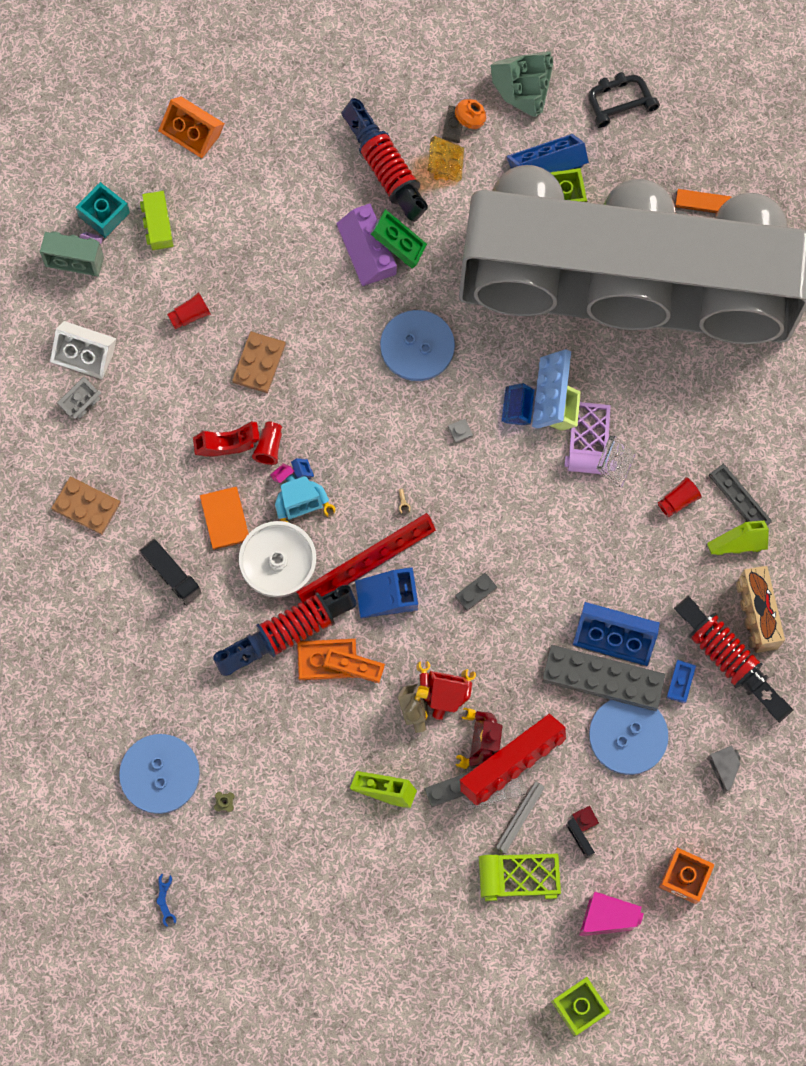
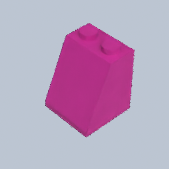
[579,891,644,936]

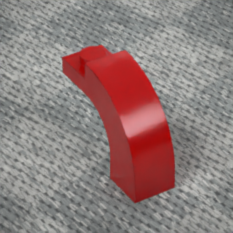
[193,421,260,457]

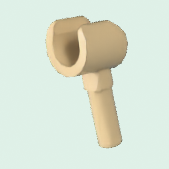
[399,489,411,514]

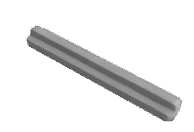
[496,782,544,853]

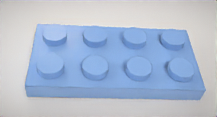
[532,349,571,428]

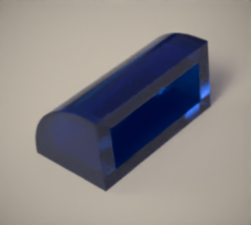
[502,383,535,425]

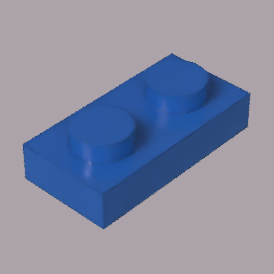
[666,660,696,704]

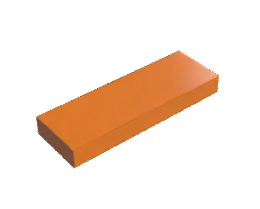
[675,189,732,213]
[323,647,385,684]

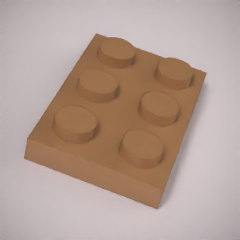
[232,331,286,393]
[51,476,121,535]

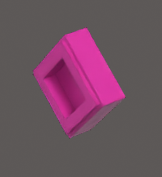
[270,464,294,483]

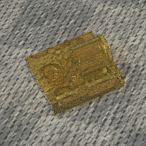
[428,136,464,182]

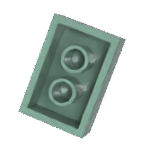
[40,231,104,277]

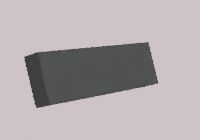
[708,463,772,525]

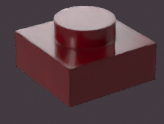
[572,806,599,832]

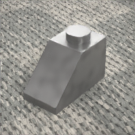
[708,745,741,794]

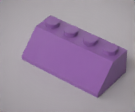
[336,204,397,286]

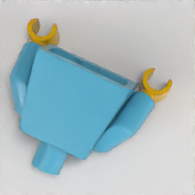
[275,474,335,523]

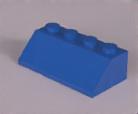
[506,134,589,172]
[573,602,660,666]

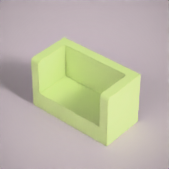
[549,386,581,431]

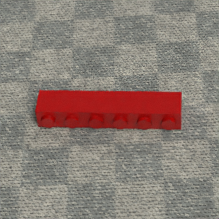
[460,713,566,806]

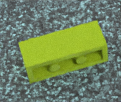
[140,191,174,251]

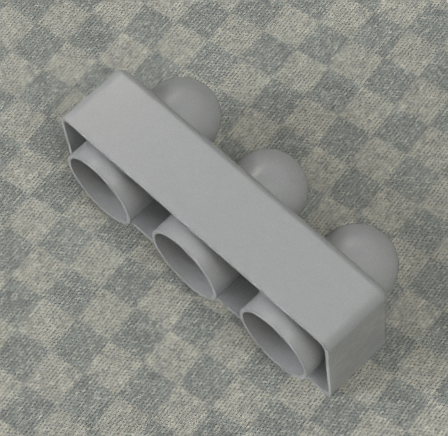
[459,165,806,344]

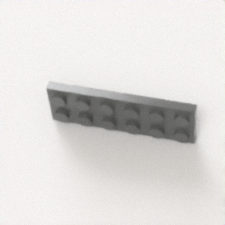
[542,645,665,712]

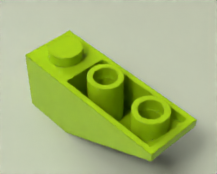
[707,521,769,555]

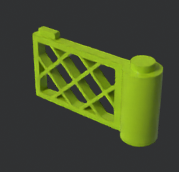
[478,853,561,902]

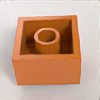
[659,847,715,904]

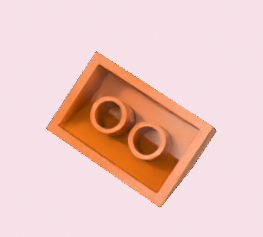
[158,96,225,158]

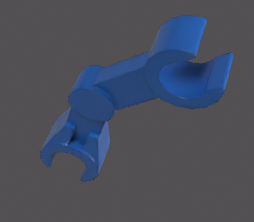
[157,874,177,927]

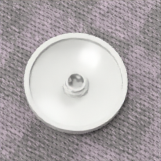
[239,521,317,598]

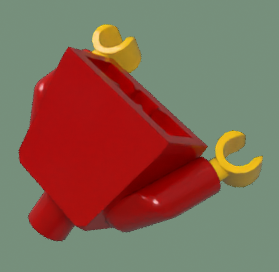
[416,661,476,720]

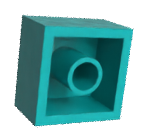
[75,182,130,238]

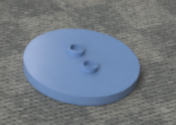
[380,310,455,381]
[589,700,668,775]
[119,734,200,814]

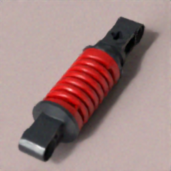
[674,596,794,723]

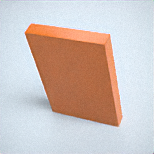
[200,486,249,550]
[297,638,358,681]

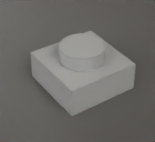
[448,419,473,444]

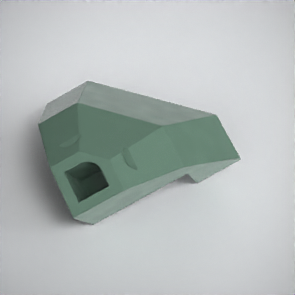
[490,51,554,117]

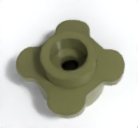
[214,792,235,812]

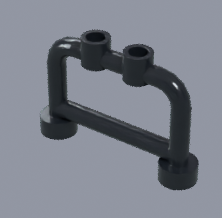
[588,72,660,128]

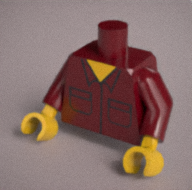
[455,708,503,769]

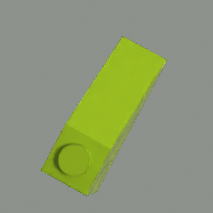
[350,771,417,808]

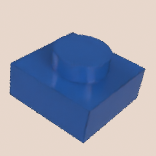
[291,458,314,479]

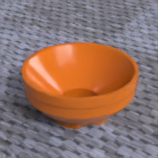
[455,99,486,129]

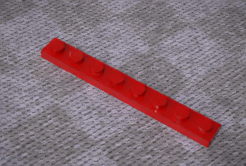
[296,513,436,604]

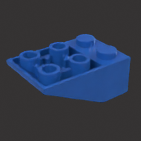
[355,567,418,618]

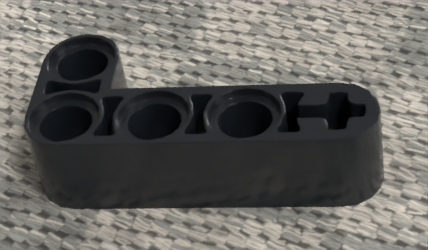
[139,539,202,606]

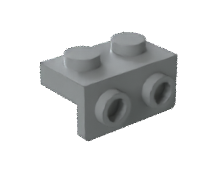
[56,377,102,419]

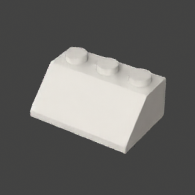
[50,321,116,379]

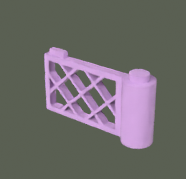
[564,402,611,475]

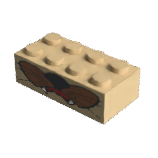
[736,566,785,653]

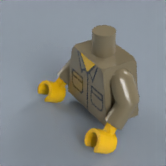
[398,673,429,733]

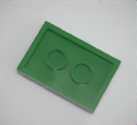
[370,209,427,269]

